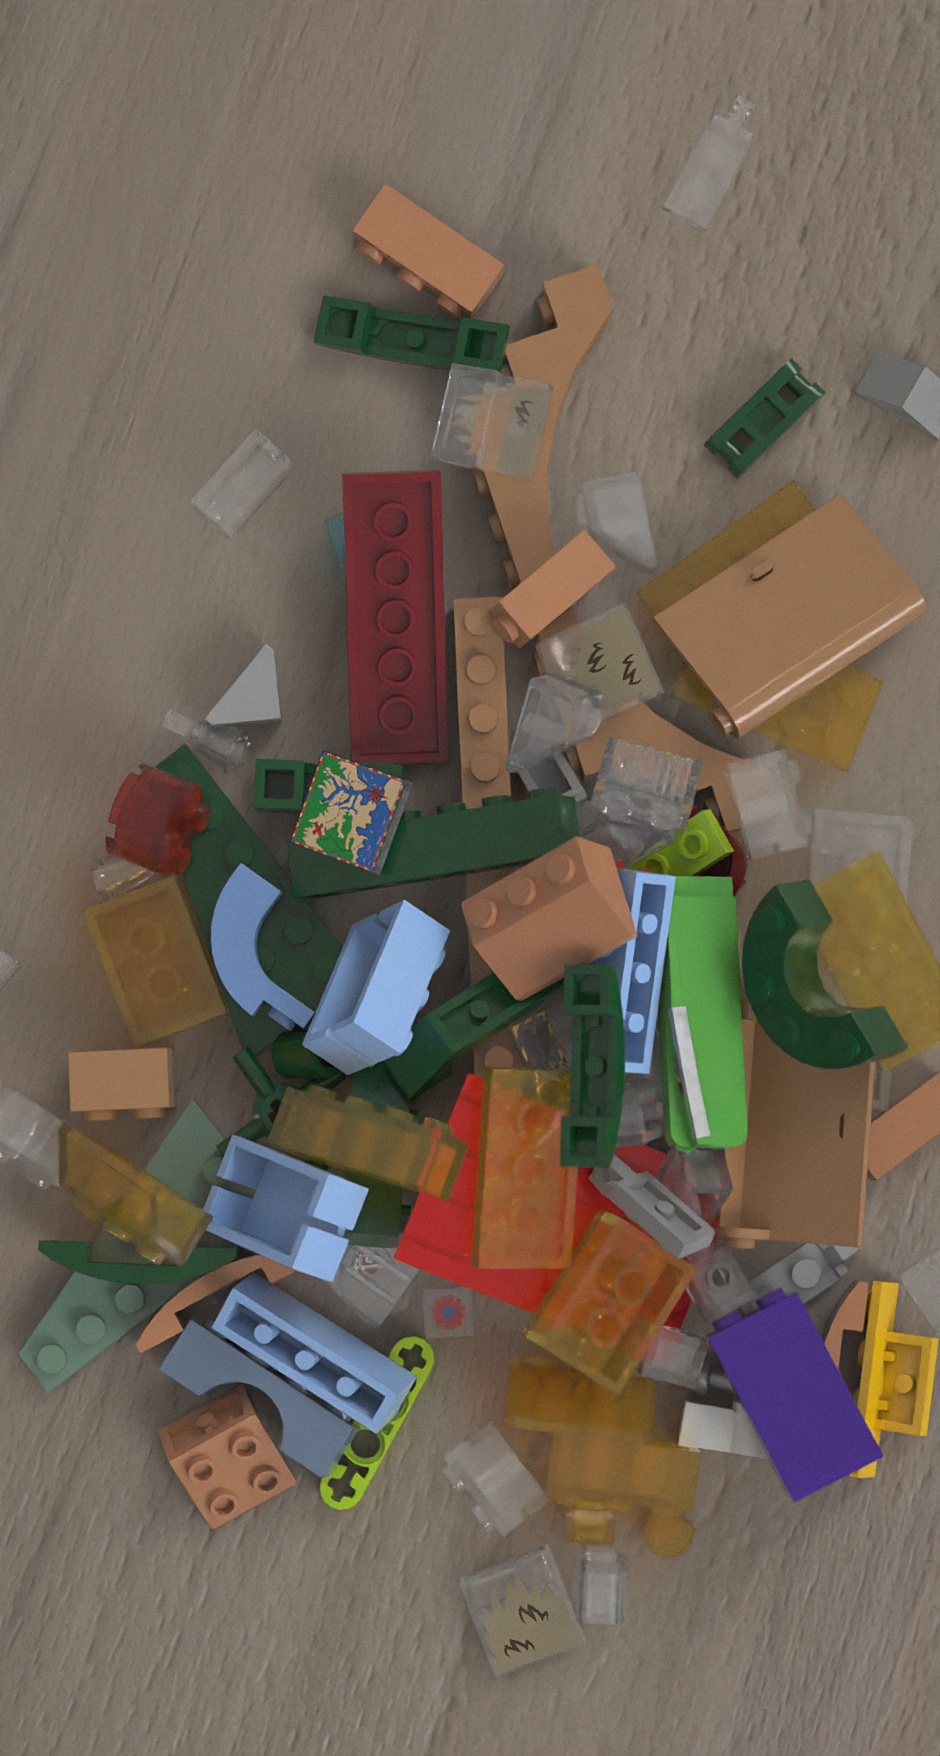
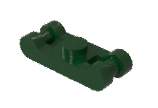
[704,359,826,479]

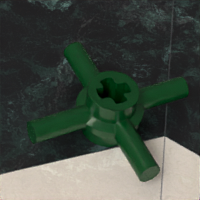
[216,1047,347,1171]

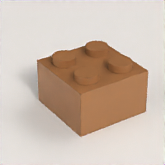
[68,1048,176,1121]

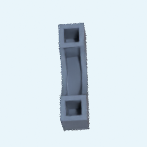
[159,1317,360,1478]

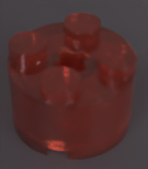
[105,764,211,876]

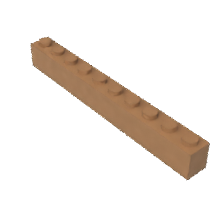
[453,597,524,1086]

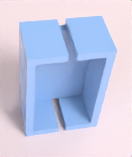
[302,900,450,1075]
[197,1134,369,1282]

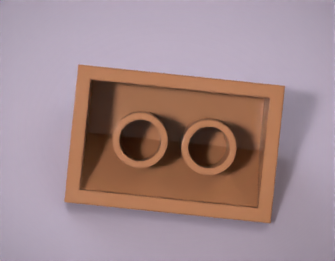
[461,837,638,1001]

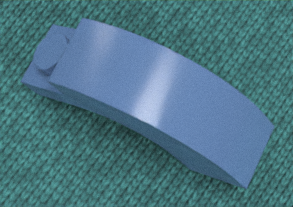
[211,863,315,1031]

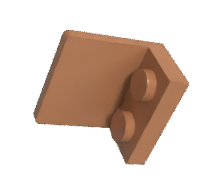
[157,1383,296,1529]

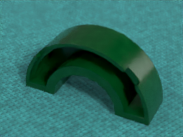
[742,879,909,1069]

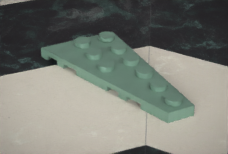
[19,1098,256,1393]

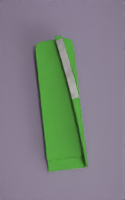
[658,873,747,1153]

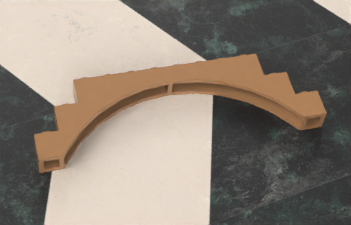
[457,264,782,833]

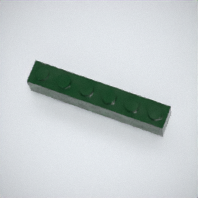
[286,787,580,900]

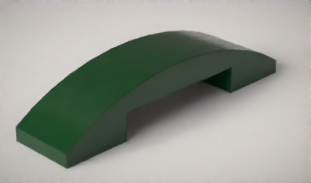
[314,295,510,374]
[560,964,625,1168]
[38,1240,239,1284]

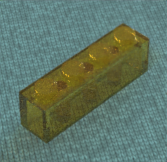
[267,1084,468,1201]

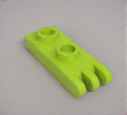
[624,809,734,876]

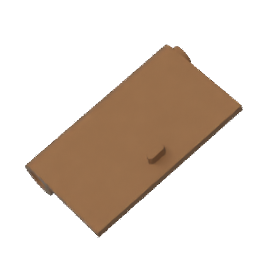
[653,494,927,739]
[716,999,875,1249]

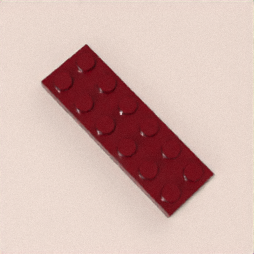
[342,470,448,764]

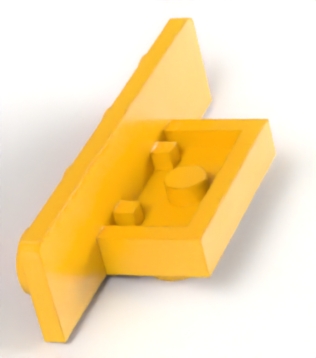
[849,1281,939,1478]

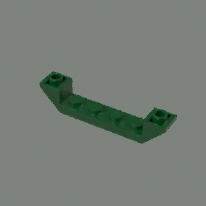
[383,972,564,1101]

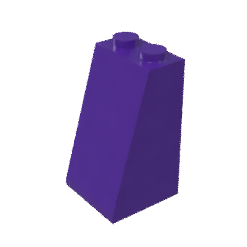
[706,1287,884,1503]

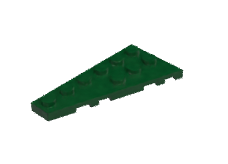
[147,743,343,1057]

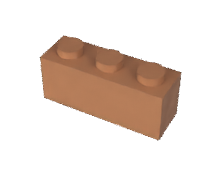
[352,183,505,320]

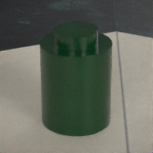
[272,1029,341,1079]

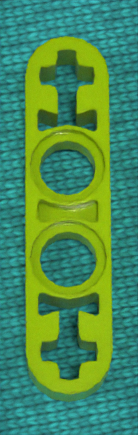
[320,1335,434,1510]

